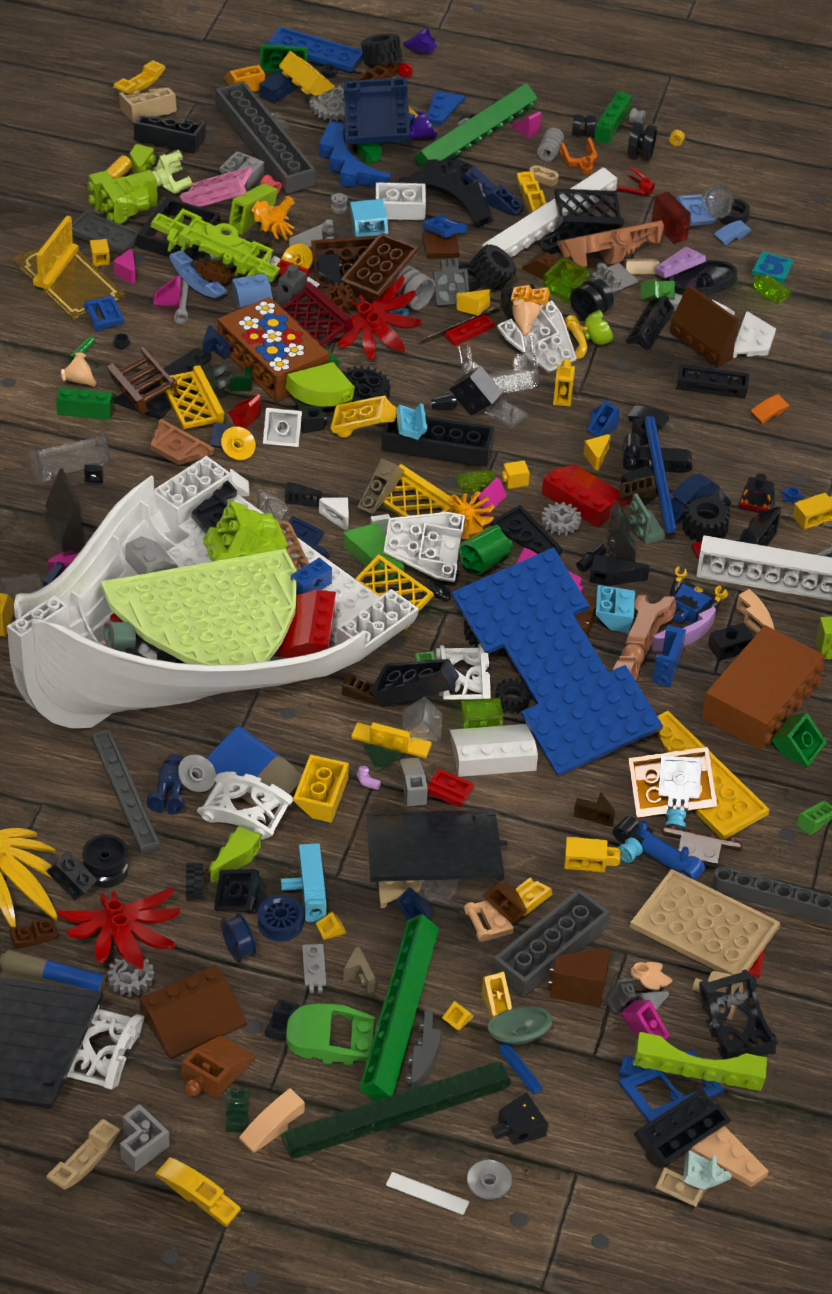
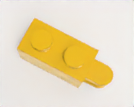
[553,359,575,407]
[792,493,832,530]
[564,837,621,872]

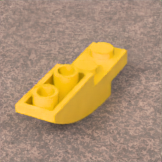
[155,1157,241,1227]

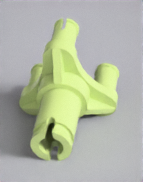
[152,150,193,195]

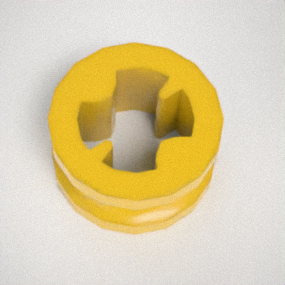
[669,130,685,146]

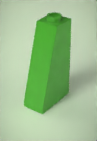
[343,523,404,581]

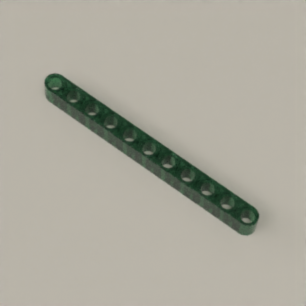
[281,1062,511,1159]

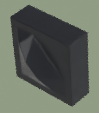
[84,464,104,483]

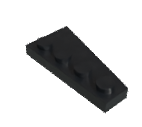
[490,505,563,555]

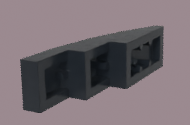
[538,229,603,253]

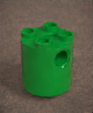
[458,525,513,576]

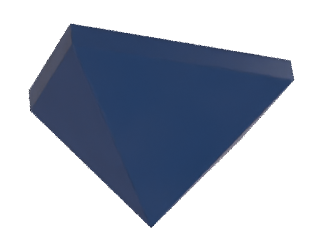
[395,887,433,920]

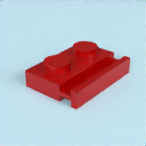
[427,768,474,808]

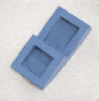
[714,220,751,246]

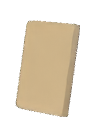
[624,259,660,274]
[655,1167,706,1207]

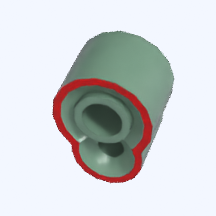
[104,622,136,652]

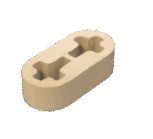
[530,165,559,186]

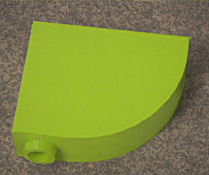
[286,362,355,406]

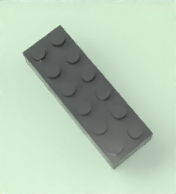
[492,889,610,997]

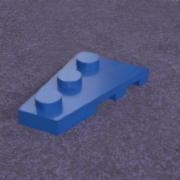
[427,91,466,126]

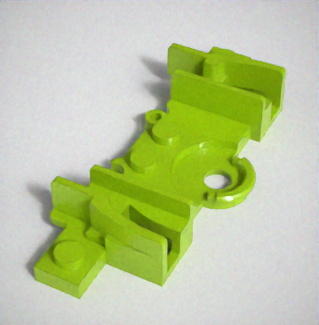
[151,209,280,282]

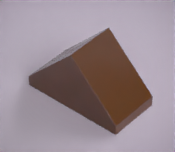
[483,882,527,925]

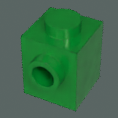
[357,143,382,165]

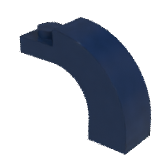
[671,474,720,523]

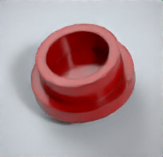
[398,63,413,78]

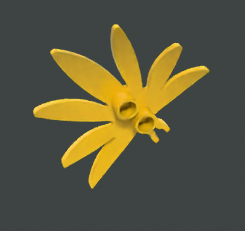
[0,828,57,928]

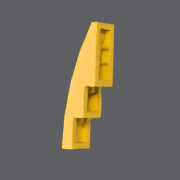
[516,171,547,214]

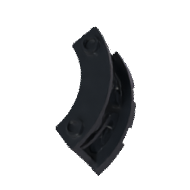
[699,969,778,1060]

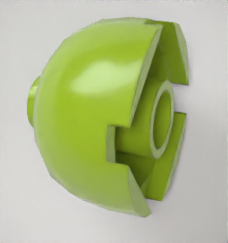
[583,310,614,345]

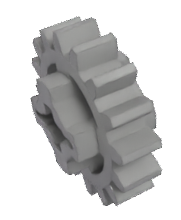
[541,502,581,536]
[108,958,154,997]

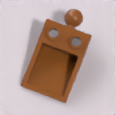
[181,1035,256,1099]

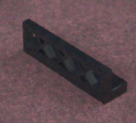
[626,295,674,349]

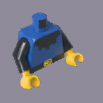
[669,566,728,623]

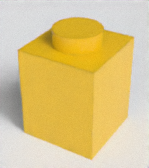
[90,239,110,266]
[501,460,530,489]

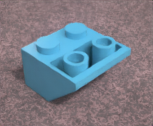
[350,199,389,237]
[595,585,635,633]

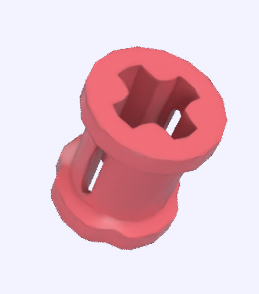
[260,175,282,194]

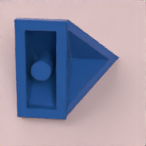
[587,400,620,437]

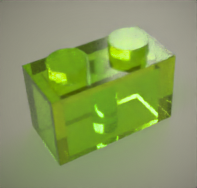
[460,698,503,729]

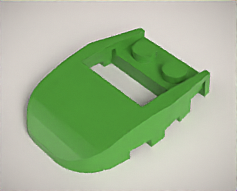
[286,1004,375,1065]

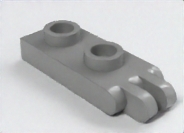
[302,944,326,994]

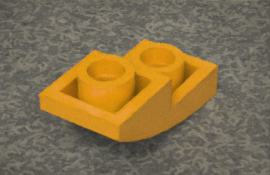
[511,285,550,305]

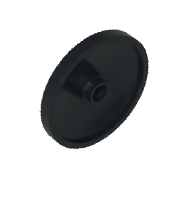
[670,260,738,295]

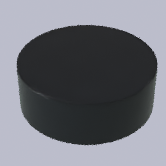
[321,64,337,78]

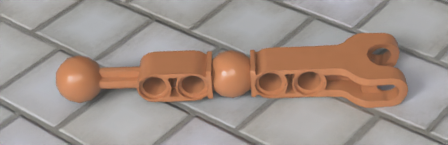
[613,595,676,681]

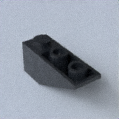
[589,554,650,586]

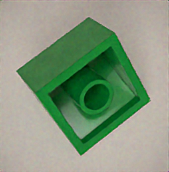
[771,712,827,767]

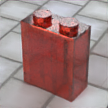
[652,192,691,244]

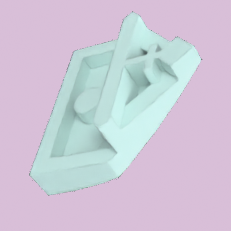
[683,1150,732,1190]

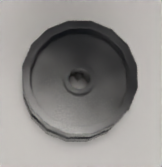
[627,122,658,161]
[570,277,614,320]
[82,834,129,888]

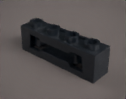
[676,364,749,399]

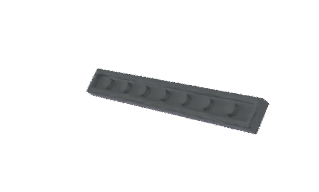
[91,729,160,854]

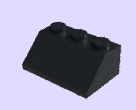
[735,506,781,547]

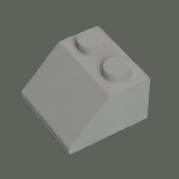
[125,536,178,575]

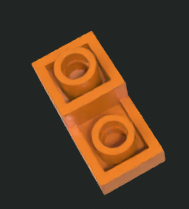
[751,394,790,425]

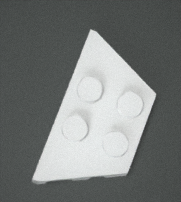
[733,312,776,358]

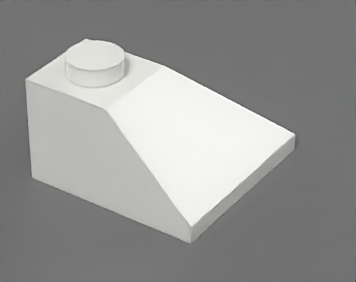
[263,408,302,447]

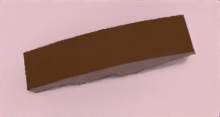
[355,62,399,81]

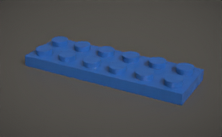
[267,26,363,72]

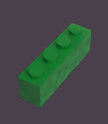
[594,91,632,145]

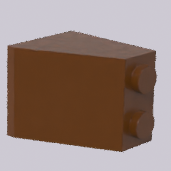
[547,948,611,1007]

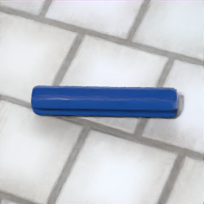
[499,1043,542,1095]

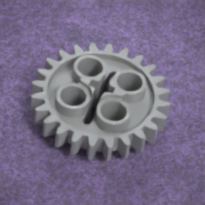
[310,85,345,122]

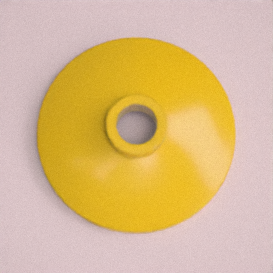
[282,244,313,269]
[221,427,256,461]

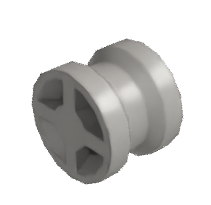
[629,108,646,124]
[331,193,348,214]

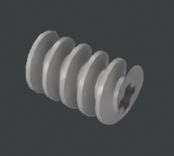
[537,128,564,162]

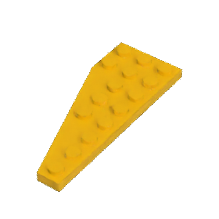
[656,711,770,840]

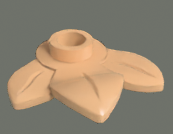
[630,962,672,991]

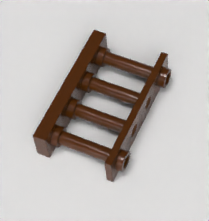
[107,346,179,414]

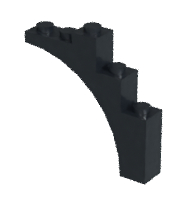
[394,159,493,227]

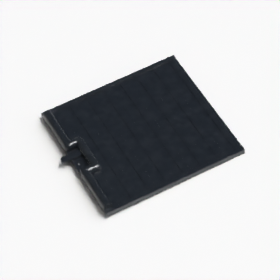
[367,810,508,882]
[0,977,103,1109]

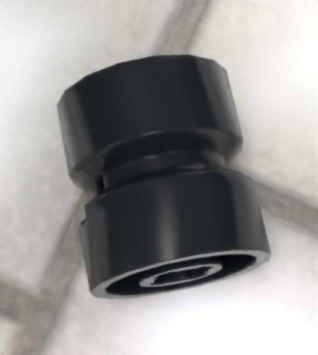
[572,114,596,137]

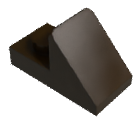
[574,792,615,826]

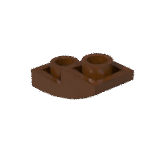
[9,919,58,949]

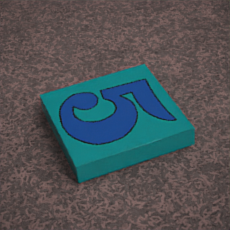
[752,251,794,284]

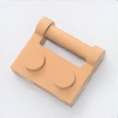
[464,900,513,942]

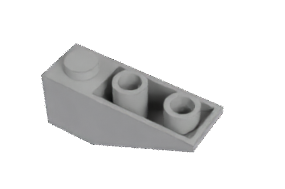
[399,758,428,806]

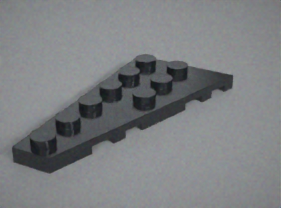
[114,348,212,420]

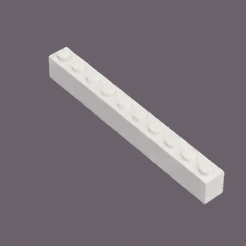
[482,168,617,257]

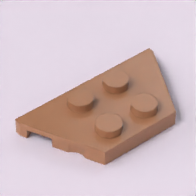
[151,419,214,465]

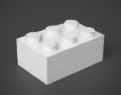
[375,183,426,220]

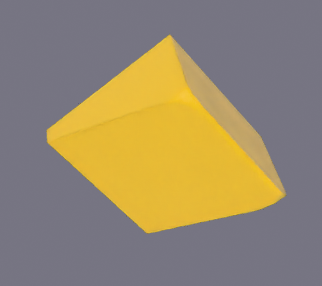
[315,912,346,940]
[442,1001,474,1031]

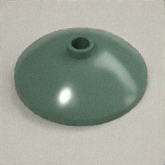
[488,1007,552,1045]

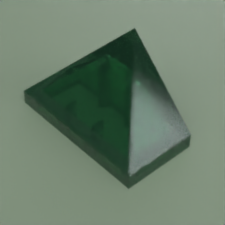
[364,743,406,771]

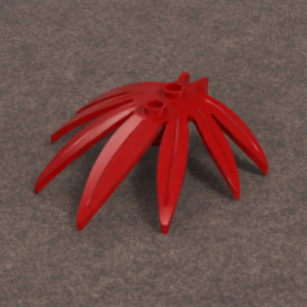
[325,275,422,360]
[57,887,180,969]

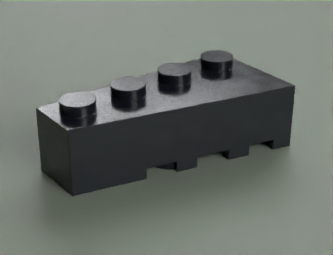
[134,115,206,153]
[370,659,459,707]

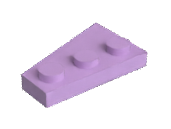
[655,246,706,278]

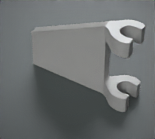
[289,220,334,248]

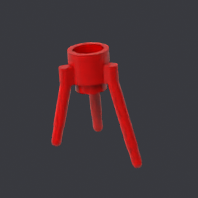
[616,166,655,196]

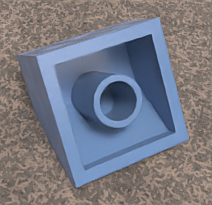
[233,274,273,308]

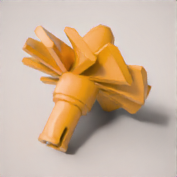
[251,196,295,241]
[448,491,494,541]

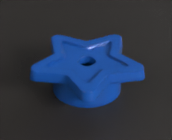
[782,487,804,504]

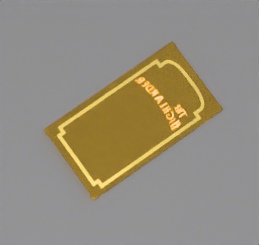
[12,245,125,320]

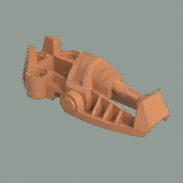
[557,220,664,269]

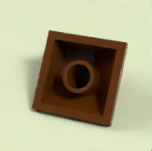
[522,251,568,283]

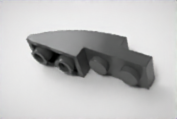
[407,1011,441,1094]

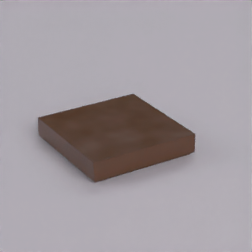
[422,233,460,259]

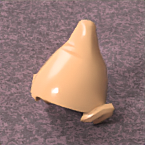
[512,299,540,335]
[60,353,97,387]

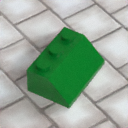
[260,44,308,73]
[56,387,116,420]

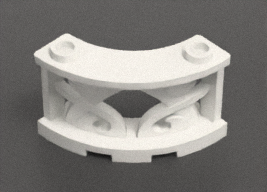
[436,644,491,700]
[197,772,293,840]
[67,1005,144,1089]

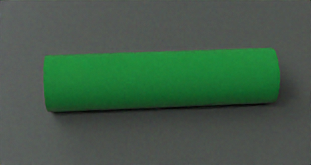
[69,336,95,362]

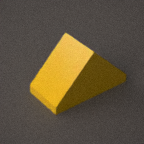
[456,290,490,315]
[583,434,611,471]
[481,972,512,1018]

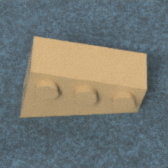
[119,88,177,123]

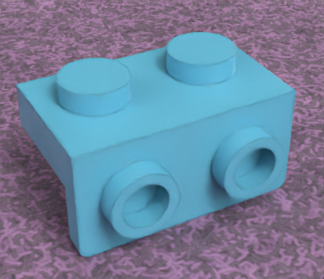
[396,403,427,440]

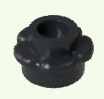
[113,333,130,349]

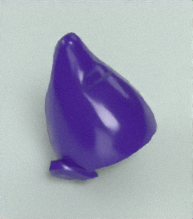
[403,28,437,54]
[410,111,437,141]

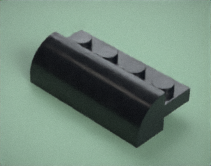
[633,1088,731,1168]

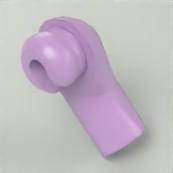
[357,766,381,790]

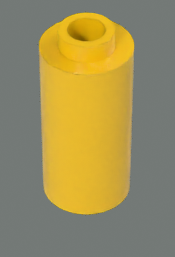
[107,156,133,179]

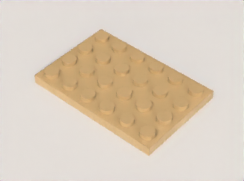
[630,869,780,975]

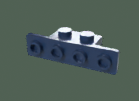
[289,516,330,559]

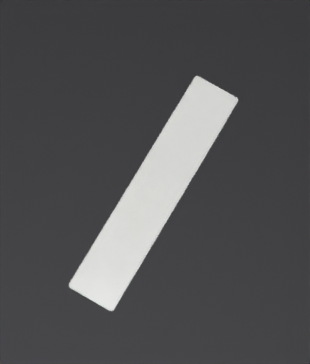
[386,1172,469,1215]

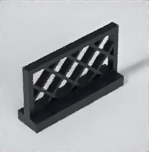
[554,188,625,231]

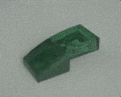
[225,1089,249,1132]

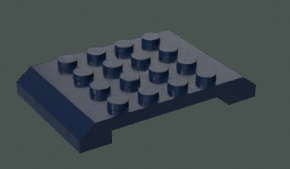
[343,77,410,144]

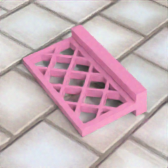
[180,166,253,207]

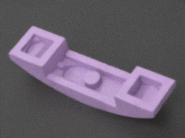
[652,607,716,651]

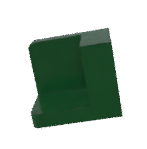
[230,367,252,392]

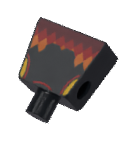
[738,473,775,513]

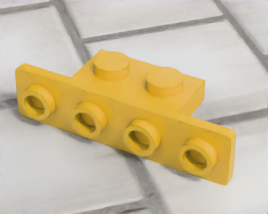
[351,722,432,758]

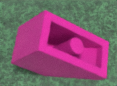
[621,1000,670,1040]

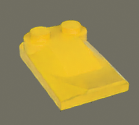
[331,396,397,438]

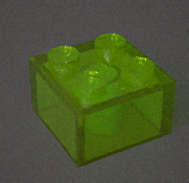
[543,257,591,303]

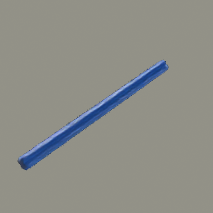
[645,416,676,533]

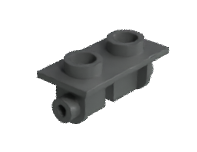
[601,978,636,1014]

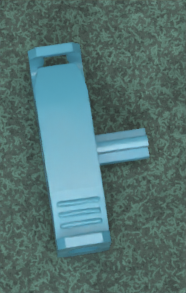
[281,844,326,922]

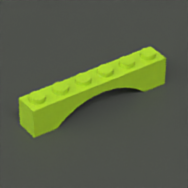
[633,1032,767,1091]

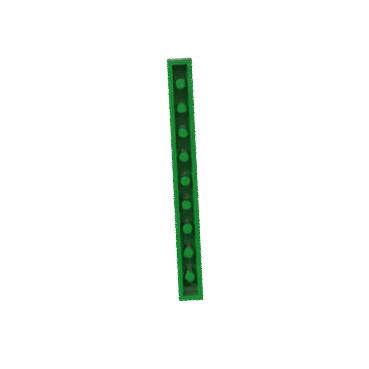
[414,83,537,170]
[359,914,439,1104]

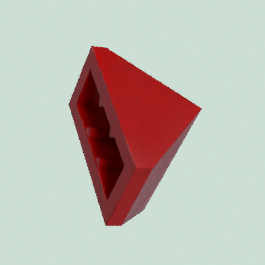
[228,394,261,429]

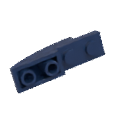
[463,166,525,216]

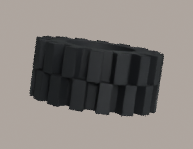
[495,678,530,714]
[186,863,203,900]

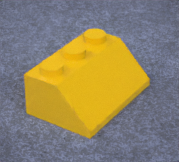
[279,51,335,96]
[293,754,349,823]

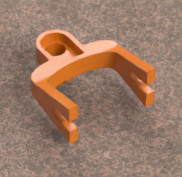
[559,138,598,174]

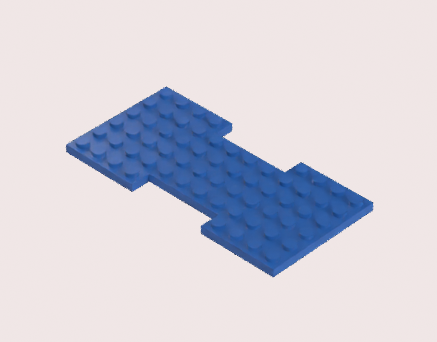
[451,547,663,777]

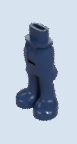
[146,754,185,815]

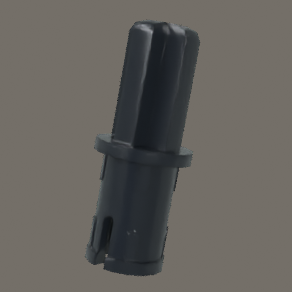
[576,543,607,572]

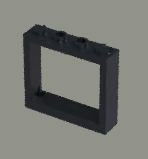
[137,197,222,263]

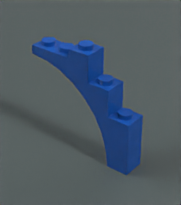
[319,121,391,188]

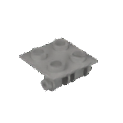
[592,263,639,293]

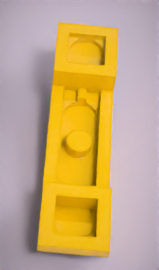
[113,60,165,94]

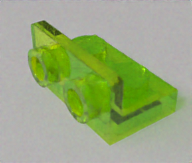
[753,274,792,305]

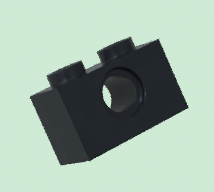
[708,623,754,661]

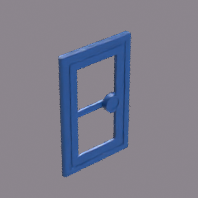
[618,1050,724,1123]

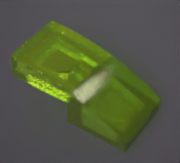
[456,470,496,492]

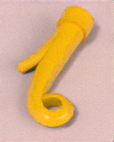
[565,315,588,359]

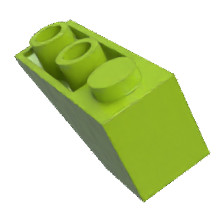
[209,826,261,883]

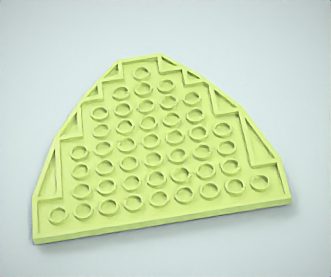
[101,549,297,665]

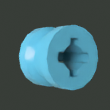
[665,809,686,831]
[618,837,643,863]

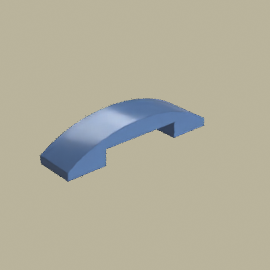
[169,250,228,298]

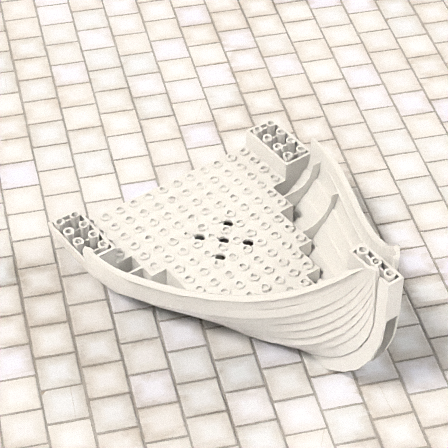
[7,456,419,728]

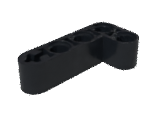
[622,433,693,473]

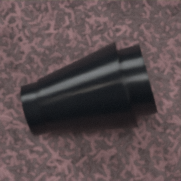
[431,392,457,410]

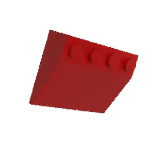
[542,464,632,528]
[273,590,336,658]

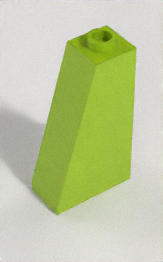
[229,183,278,235]

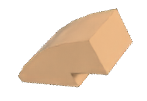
[736,589,774,633]
[239,1088,305,1154]

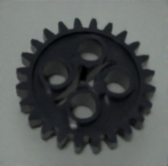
[341,366,391,404]

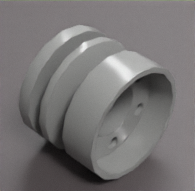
[390,265,435,310]

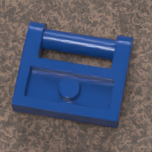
[423,215,467,238]
[83,295,124,332]

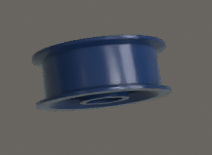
[258,895,304,942]
[221,913,256,962]

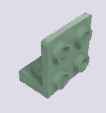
[629,493,665,544]

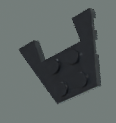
[191,480,237,534]

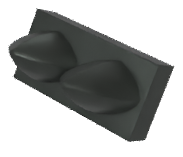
[202,363,231,398]

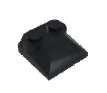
[214,869,262,911]

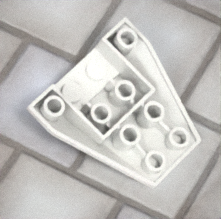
[497,300,577,373]
[383,512,465,582]

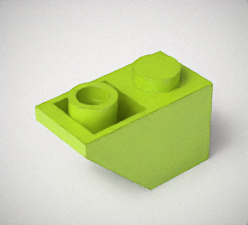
[130,144,156,174]

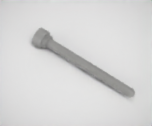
[174,279,189,324]

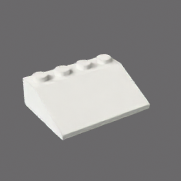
[449,724,538,777]

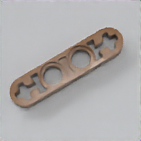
[278,521,309,571]

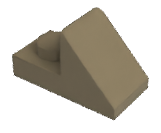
[343,947,376,993]

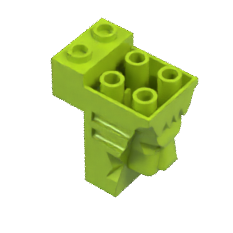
[87,170,158,224]
[203,500,288,562]

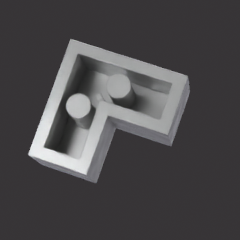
[120,1104,169,1172]

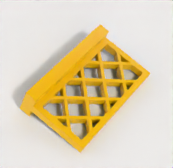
[33,216,78,290]
[160,365,224,429]
[382,464,453,517]
[355,554,434,631]

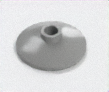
[178,755,216,793]
[467,1160,512,1200]

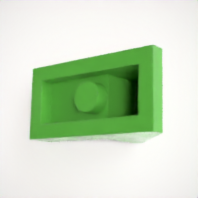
[641,279,675,300]

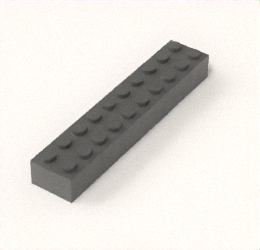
[216,81,316,194]

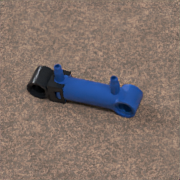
[613,816,705,880]

